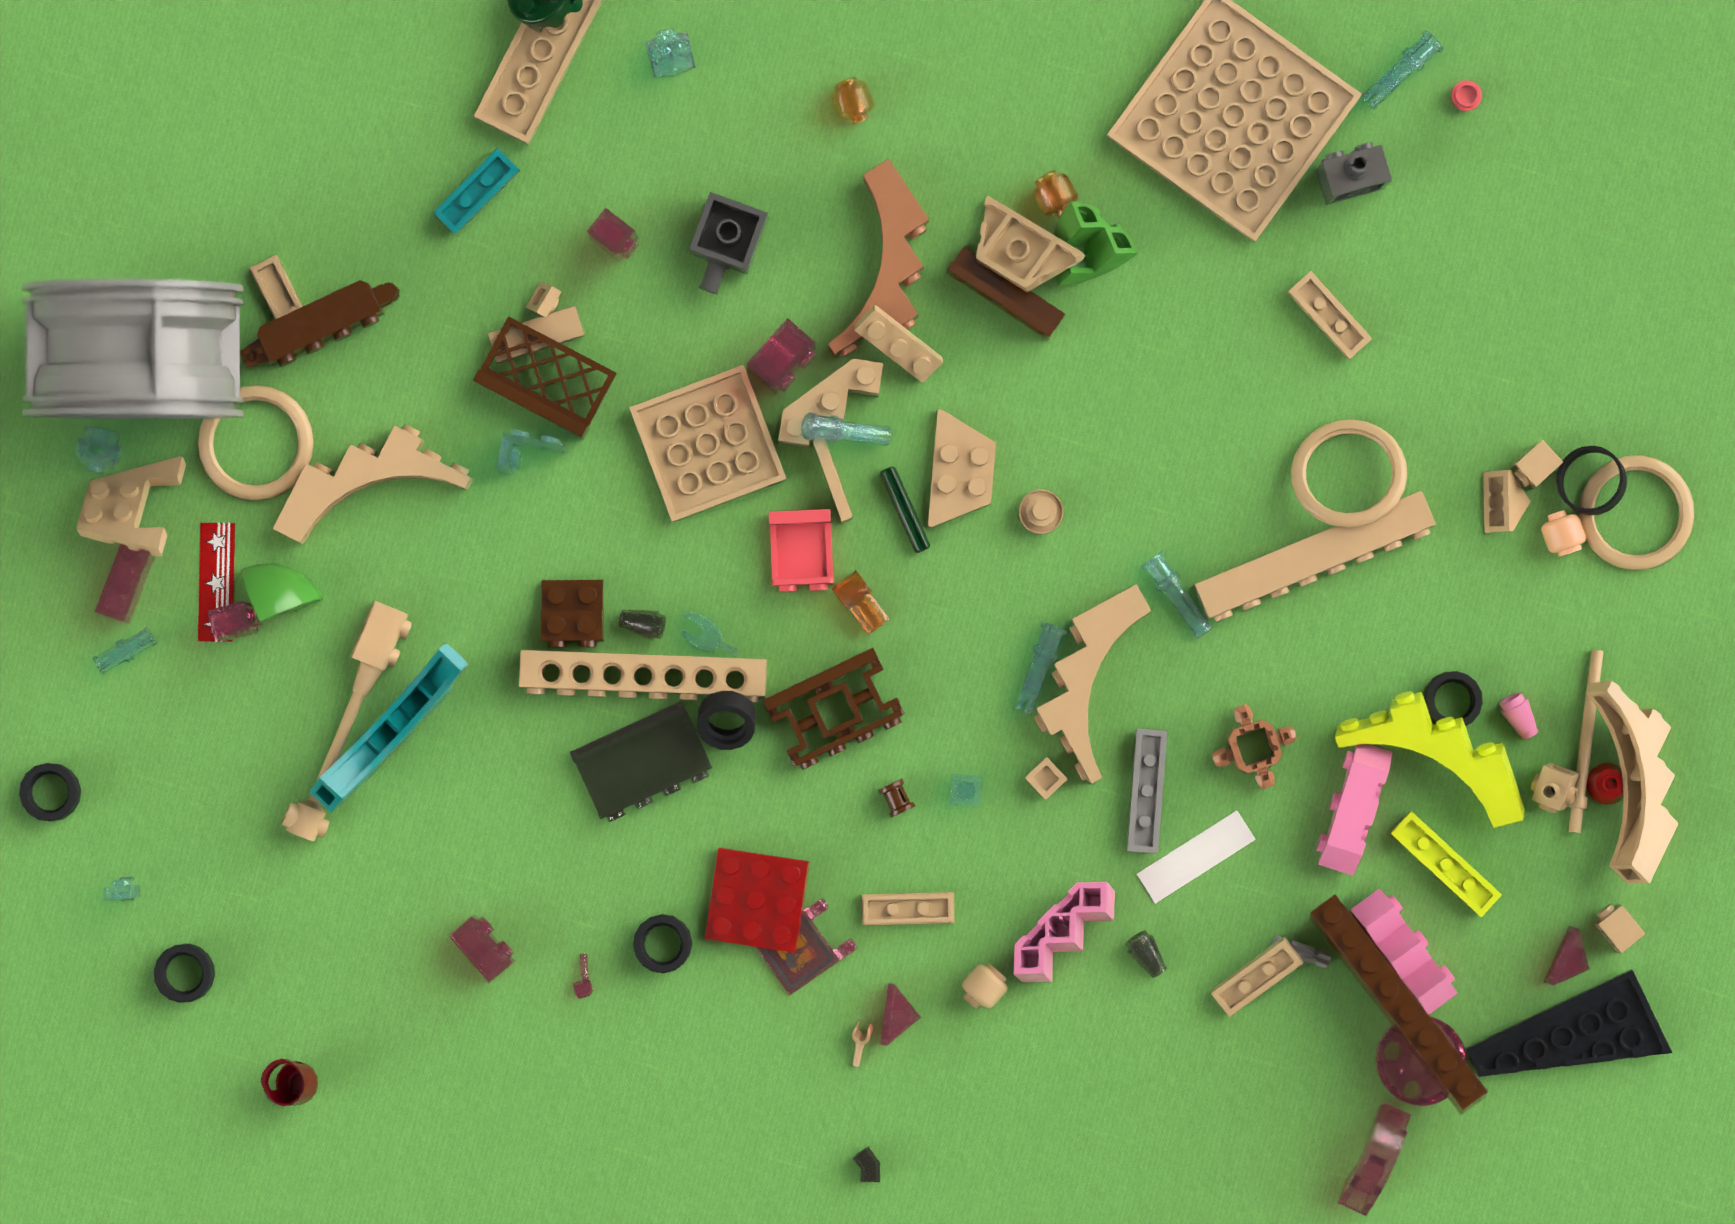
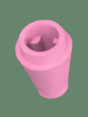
[1499,692,1539,740]

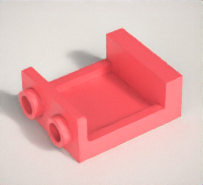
[769,509,834,592]

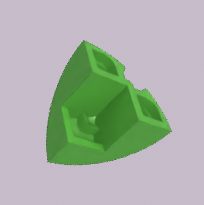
[1054,201,1138,286]
[241,563,324,623]

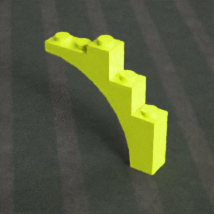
[1335,691,1525,828]

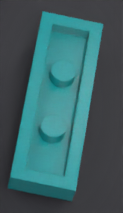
[433,148,520,235]

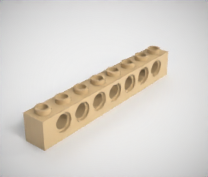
[519,650,767,703]

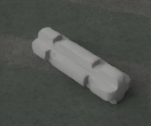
[1271,936,1331,968]

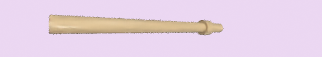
[1568,650,1604,833]

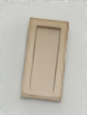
[249,255,303,319]

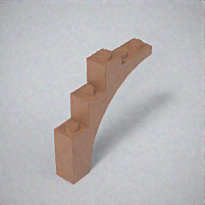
[828,159,929,358]

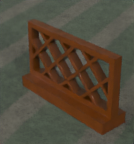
[473,316,617,439]

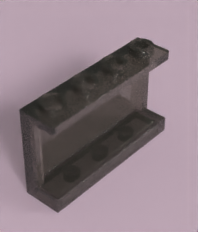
[569,701,713,822]

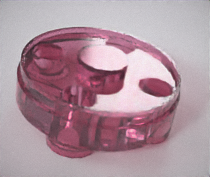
[1376,1017,1466,1106]

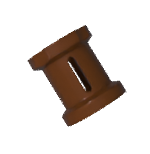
[878,779,915,818]

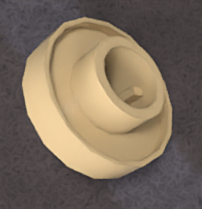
[1019,489,1064,535]

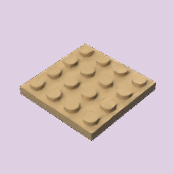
[629,365,787,523]

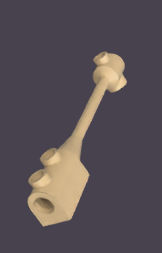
[281,600,412,842]

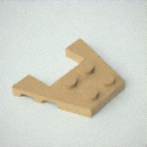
[76,456,186,557]

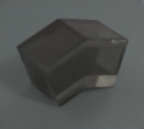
[853,1146,880,1182]

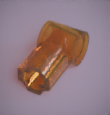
[831,570,890,635]

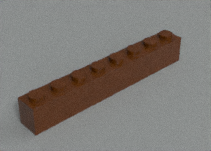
[1310,894,1488,1115]

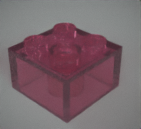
[747,318,816,394]

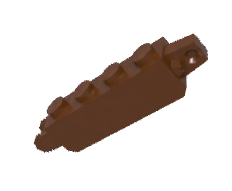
[240,280,400,369]

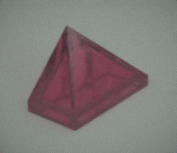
[1544,926,1590,985]
[881,982,921,1046]

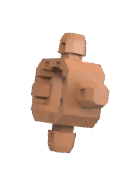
[1211,704,1297,789]

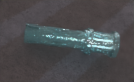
[1361,30,1444,110]
[801,412,892,446]
[1140,551,1213,638]
[1013,621,1068,715]

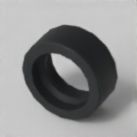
[1423,671,1483,726]
[697,691,756,750]
[19,763,81,821]
[633,914,692,973]
[154,944,215,1003]

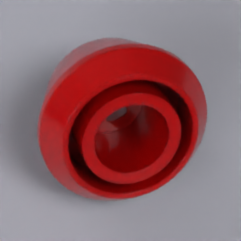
[1587,763,1624,805]

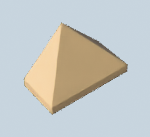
[1483,470,1530,533]

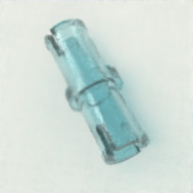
[93,627,156,674]

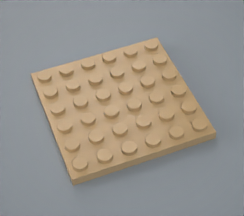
[1106,0,1362,243]

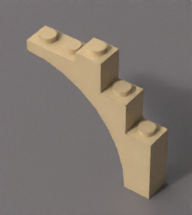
[273,424,473,544]
[1034,584,1151,784]
[1585,681,1679,884]

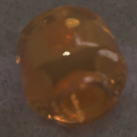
[830,77,874,125]
[1033,171,1078,218]

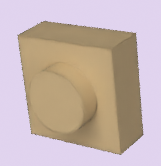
[525,281,561,318]
[1025,757,1068,800]

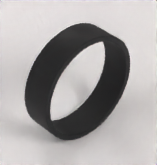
[1556,446,1627,515]

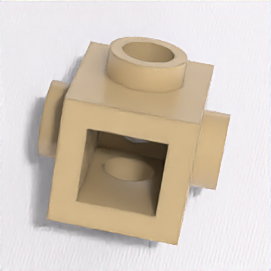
[1531,763,1579,813]

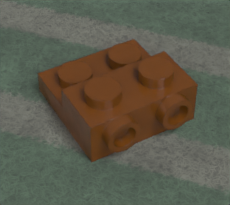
[541,580,604,648]

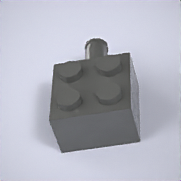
[1316,142,1392,205]
[689,192,769,295]

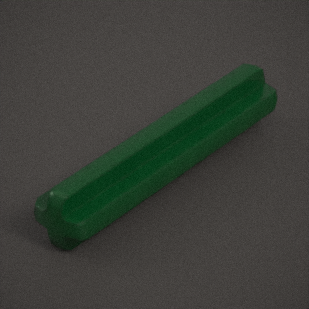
[880,466,930,553]

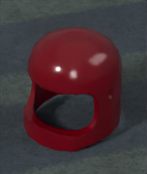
[261,1059,318,1106]

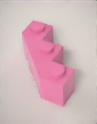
[1316,744,1393,876]
[1014,882,1115,983]
[1350,888,1458,1015]

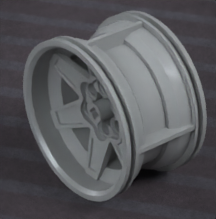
[22,279,244,419]

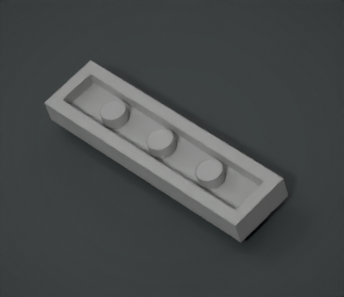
[1127,729,1167,853]

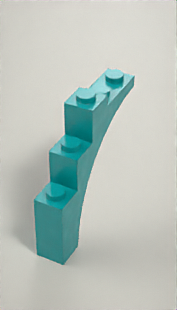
[309,643,468,813]

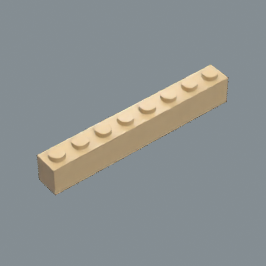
[1193,491,1436,622]

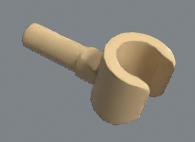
[852,1021,873,1067]

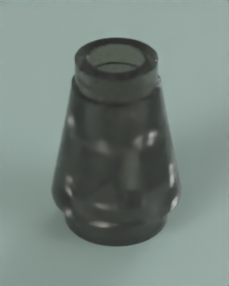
[619,609,666,640]
[1126,930,1167,978]

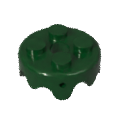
[508,0,583,33]

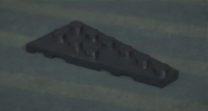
[1465,969,1672,1077]

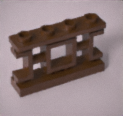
[762,648,905,770]

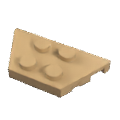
[976,196,1085,292]
[928,409,996,527]

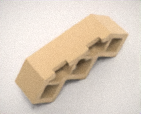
[778,359,883,448]

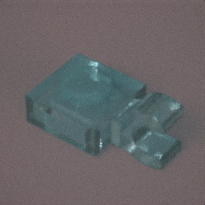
[104,877,141,901]

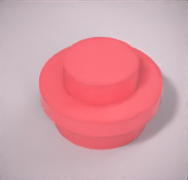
[1451,80,1482,111]

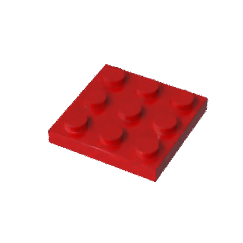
[705,848,810,953]

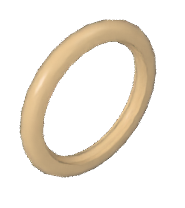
[198,385,314,501]
[1291,419,1407,527]
[1579,455,1694,570]

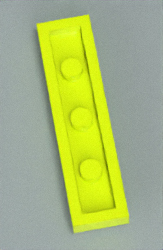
[1389,811,1502,917]

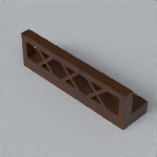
[947,247,1065,340]

